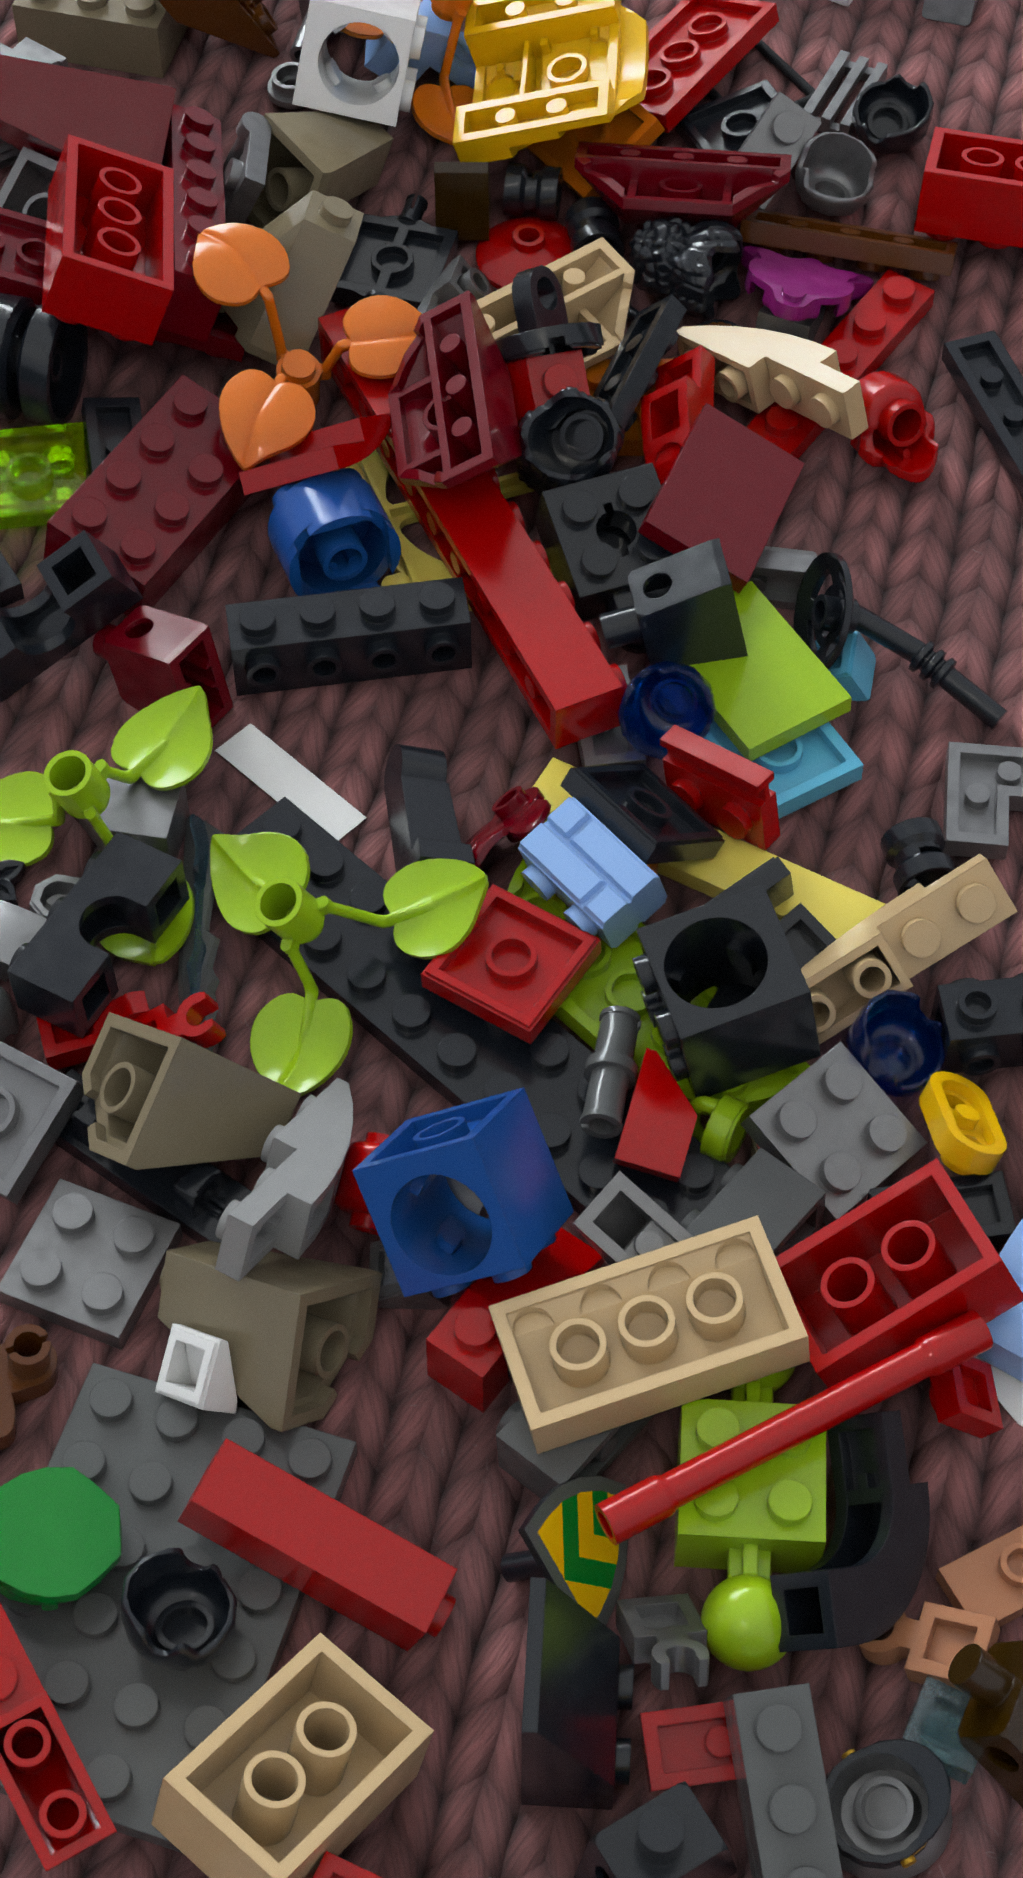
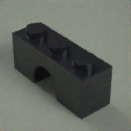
[0,530,143,702]
[7,831,190,1039]

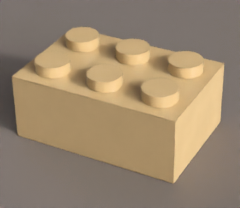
[151,1632,434,1878]

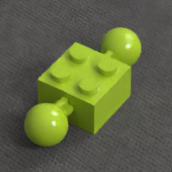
[674,1366,826,1672]

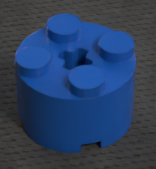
[268,468,401,596]

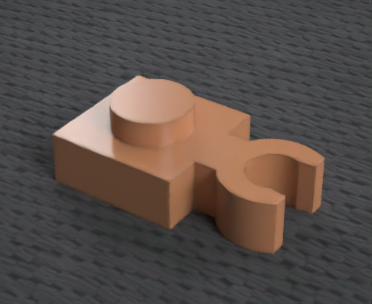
[859,1601,1001,1695]

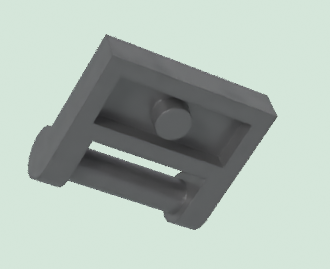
[223,112,272,224]

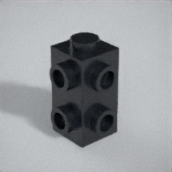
[930,973,1023,1076]

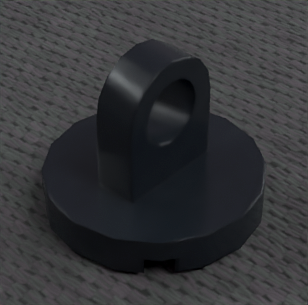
[496,265,604,364]

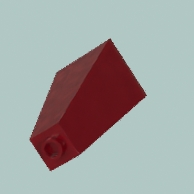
[0,54,176,165]

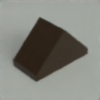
[434,162,491,241]

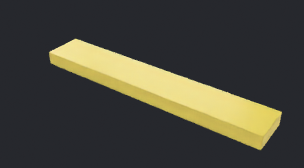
[533,757,885,940]

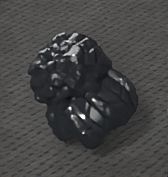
[629,216,744,321]
[516,386,625,496]

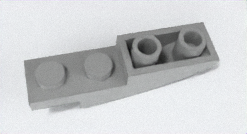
[215,1077,353,1281]

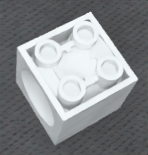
[292,0,428,127]

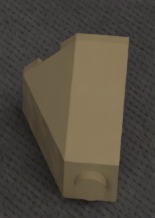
[247,111,394,229]
[218,190,364,365]
[82,1012,301,1170]
[158,1241,382,1432]

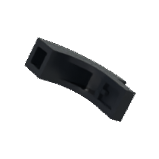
[770,1410,930,1652]

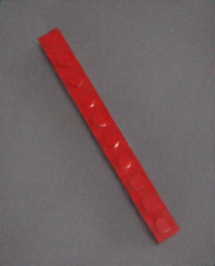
[318,307,628,749]

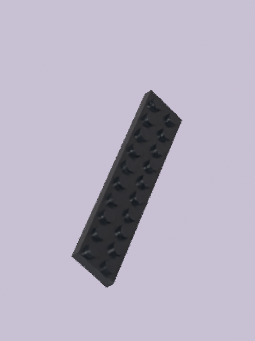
[193,797,731,1224]

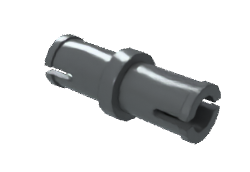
[579,1005,642,1139]

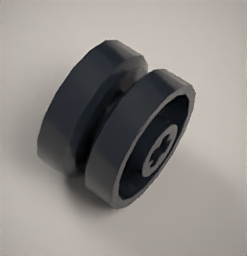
[0,293,88,428]

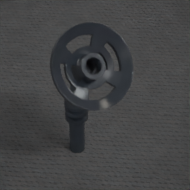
[793,552,1007,729]

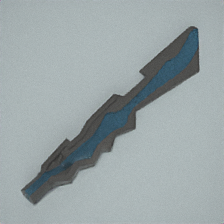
[178,814,224,1052]

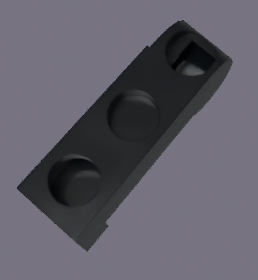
[384,744,475,872]

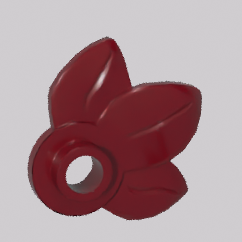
[465,786,552,868]

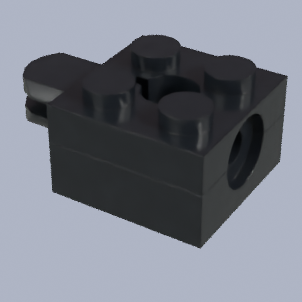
[534,462,673,654]

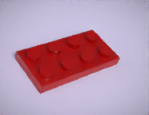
[639,0,779,133]

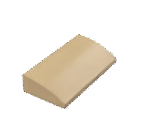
[488,1215,810,1454]

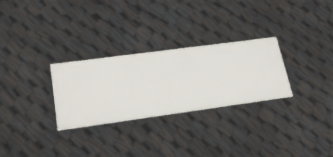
[215,723,367,841]

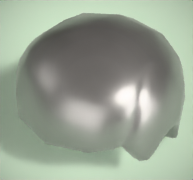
[795,132,877,216]

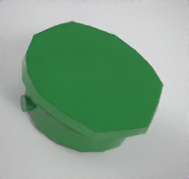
[0,1467,122,1611]

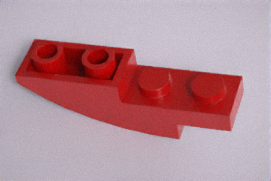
[641,345,715,485]
[0,1603,117,1873]

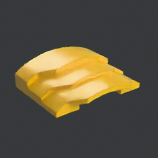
[452,0,649,162]

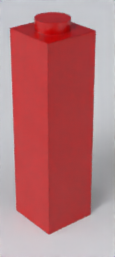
[177,1438,457,1651]

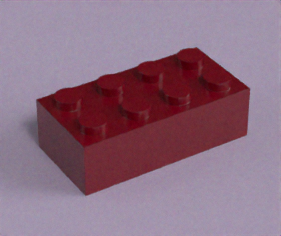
[43,374,270,616]

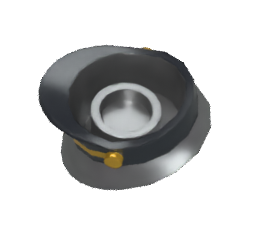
[826,1739,953,1878]

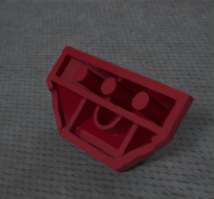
[574,141,792,229]
[388,290,522,489]

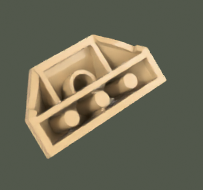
[477,237,635,369]

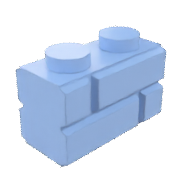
[518,797,668,948]

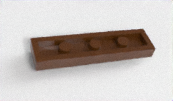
[740,209,959,281]

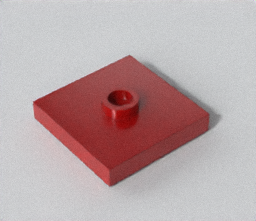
[421,884,601,1044]

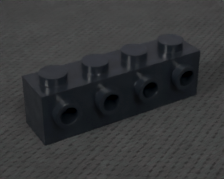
[225,577,472,696]

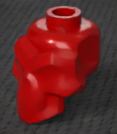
[850,371,939,483]

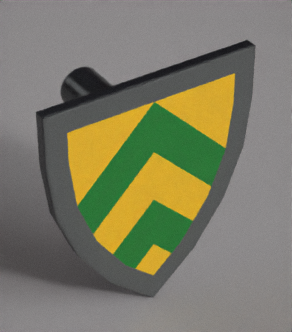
[500,1476,628,1626]

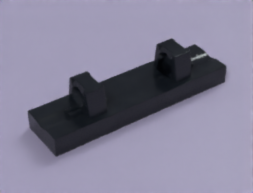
[55,1068,252,1243]

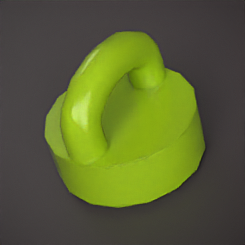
[690,1094,752,1163]

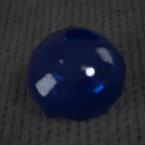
[617,661,716,760]
[847,990,945,1097]

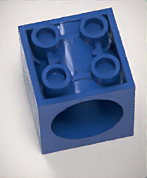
[352,1087,574,1298]

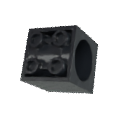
[632,883,821,1098]

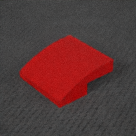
[239,413,392,496]

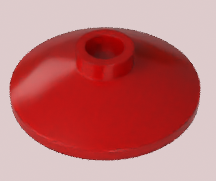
[476,217,571,289]

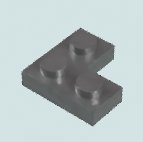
[943,741,1023,860]

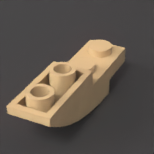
[677,325,869,440]
[801,854,1018,1045]

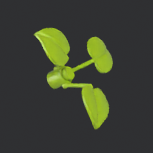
[0,686,213,967]
[210,832,489,1096]

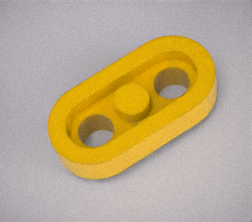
[919,1071,1007,1176]

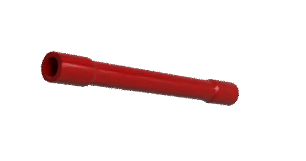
[594,1310,993,1546]

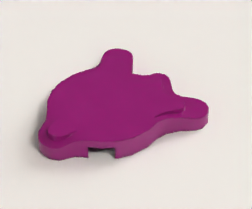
[741,246,874,321]

